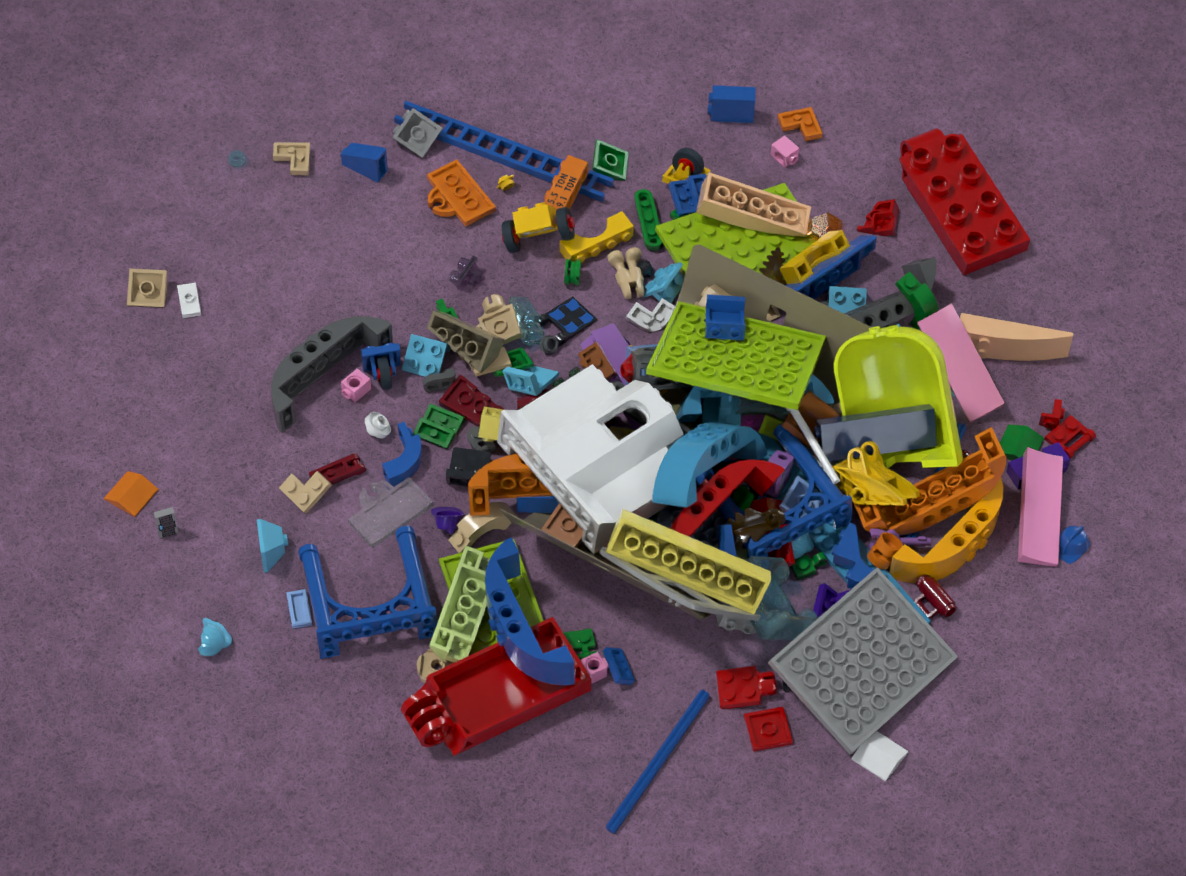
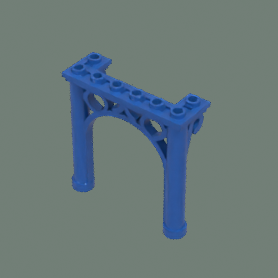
[695,423,852,568]
[298,526,437,659]

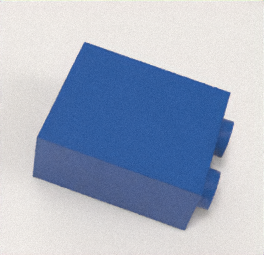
[707,85,756,123]

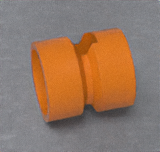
[867,532,903,570]

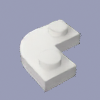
[626,298,675,332]

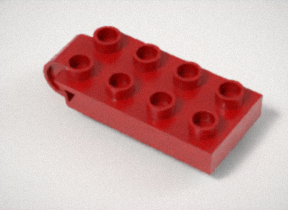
[899,128,1031,276]
[401,617,592,756]

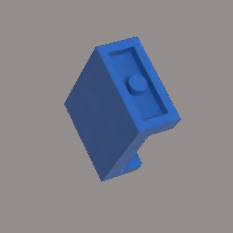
[705,294,745,340]

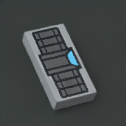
[154,507,178,538]

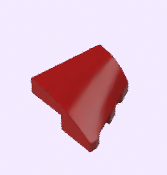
[857,199,899,236]

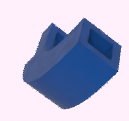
[382,422,422,488]

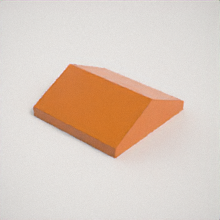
[104,471,159,517]

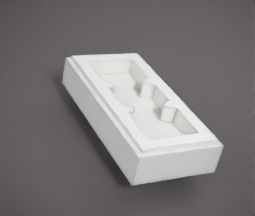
[177,282,201,318]

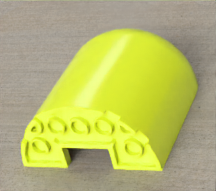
[834,325,963,468]

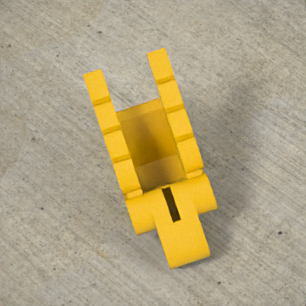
[820,441,920,505]

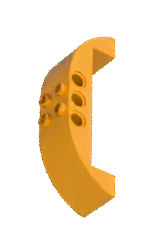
[889,477,1003,583]

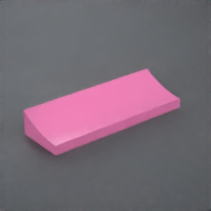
[917,303,1004,423]
[1018,447,1063,566]

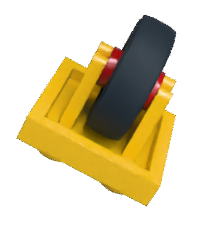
[662,147,711,184]

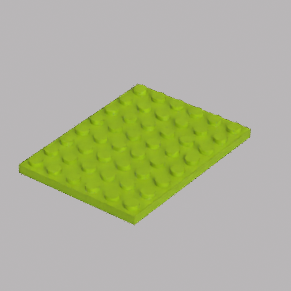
[655,183,820,280]
[646,301,826,410]

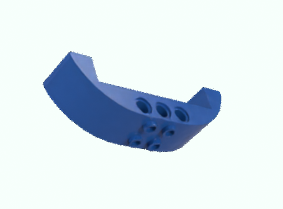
[485,537,575,685]

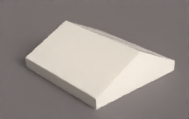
[852,731,909,782]

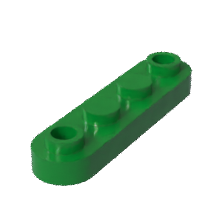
[634,189,663,251]

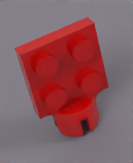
[716,665,777,709]

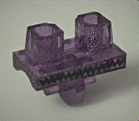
[449,256,483,291]

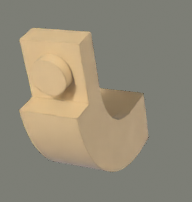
[449,502,517,553]

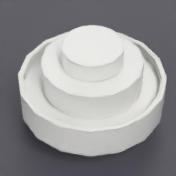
[365,412,391,439]

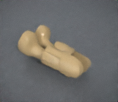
[607,247,644,299]

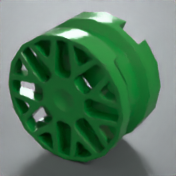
[564,259,581,286]

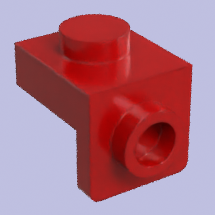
[1039,399,1065,429]

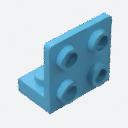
[828,286,867,313]
[402,334,451,377]
[503,366,560,396]

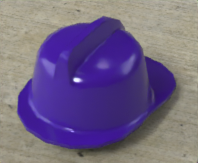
[431,507,465,535]

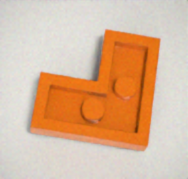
[777,107,822,141]

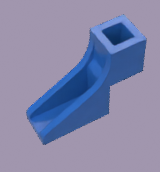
[831,522,874,589]

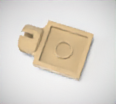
[478,294,523,345]

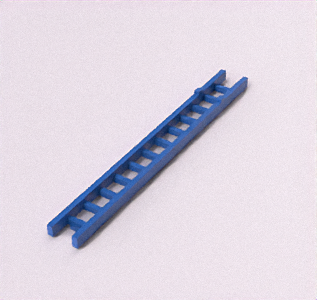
[394,101,614,202]

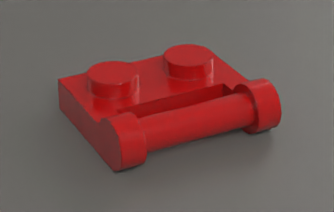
[1044,415,1096,459]

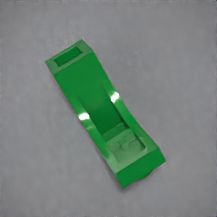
[895,271,939,331]

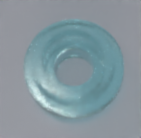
[228,150,246,167]

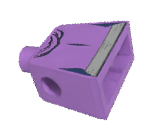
[766,450,794,498]

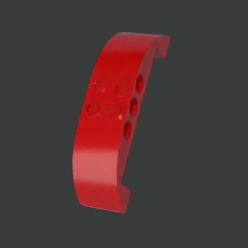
[670,460,785,537]

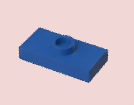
[603,647,635,685]

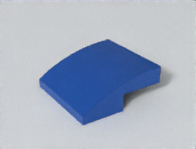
[668,174,706,217]

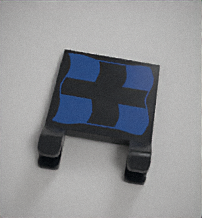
[535,296,597,347]

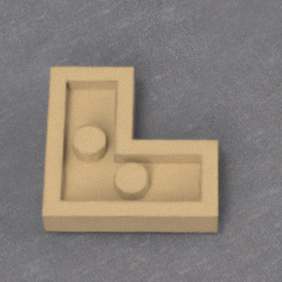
[273,142,310,175]
[279,471,332,513]

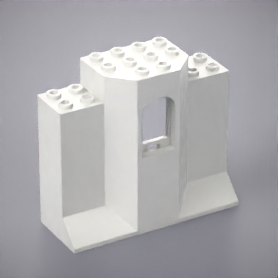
[497,364,684,554]

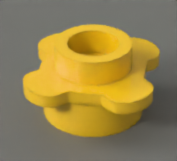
[497,175,515,191]

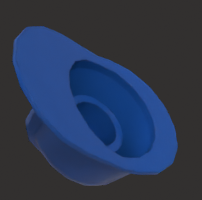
[1058,526,1090,564]

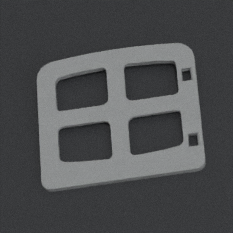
[599,547,761,621]

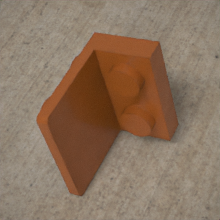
[578,341,617,380]
[781,391,839,449]

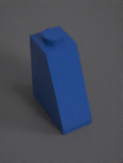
[341,142,388,183]

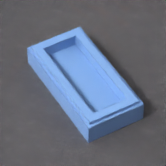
[286,589,312,629]

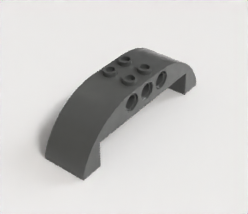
[820,257,937,328]
[271,316,393,433]

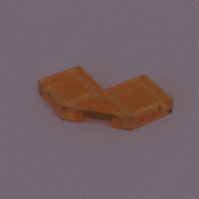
[807,212,843,240]

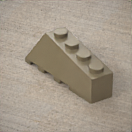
[427,310,504,373]

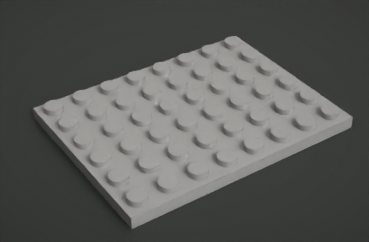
[768,567,958,755]

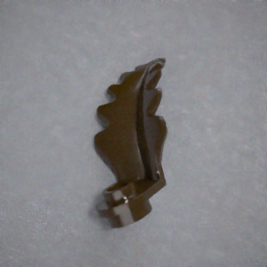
[759,247,787,306]
[723,508,785,543]

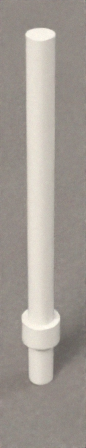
[786,408,840,484]

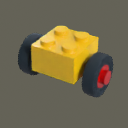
[502,202,575,253]

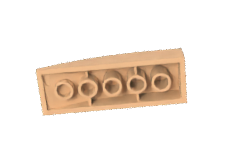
[696,172,811,237]
[960,313,1073,361]

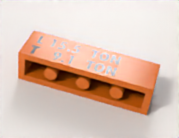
[544,155,589,210]

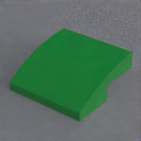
[413,403,465,449]

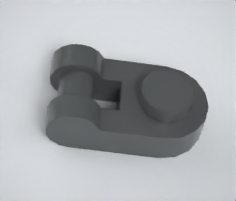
[422,369,456,392]
[467,426,496,453]

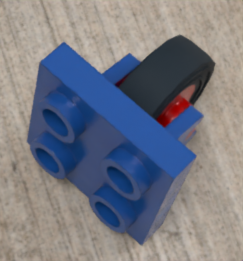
[361,343,400,390]

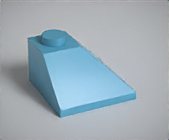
[257,519,288,573]

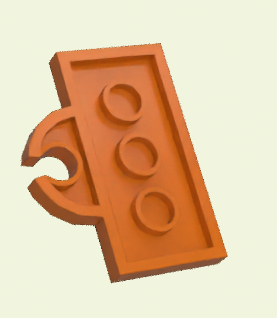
[427,159,496,227]

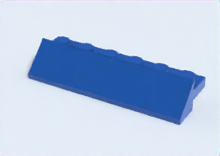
[786,235,877,300]

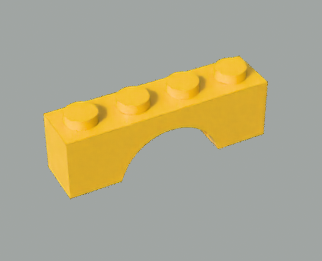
[559,211,634,263]
[779,230,850,284]

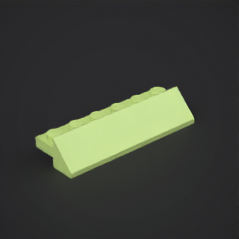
[429,545,490,662]

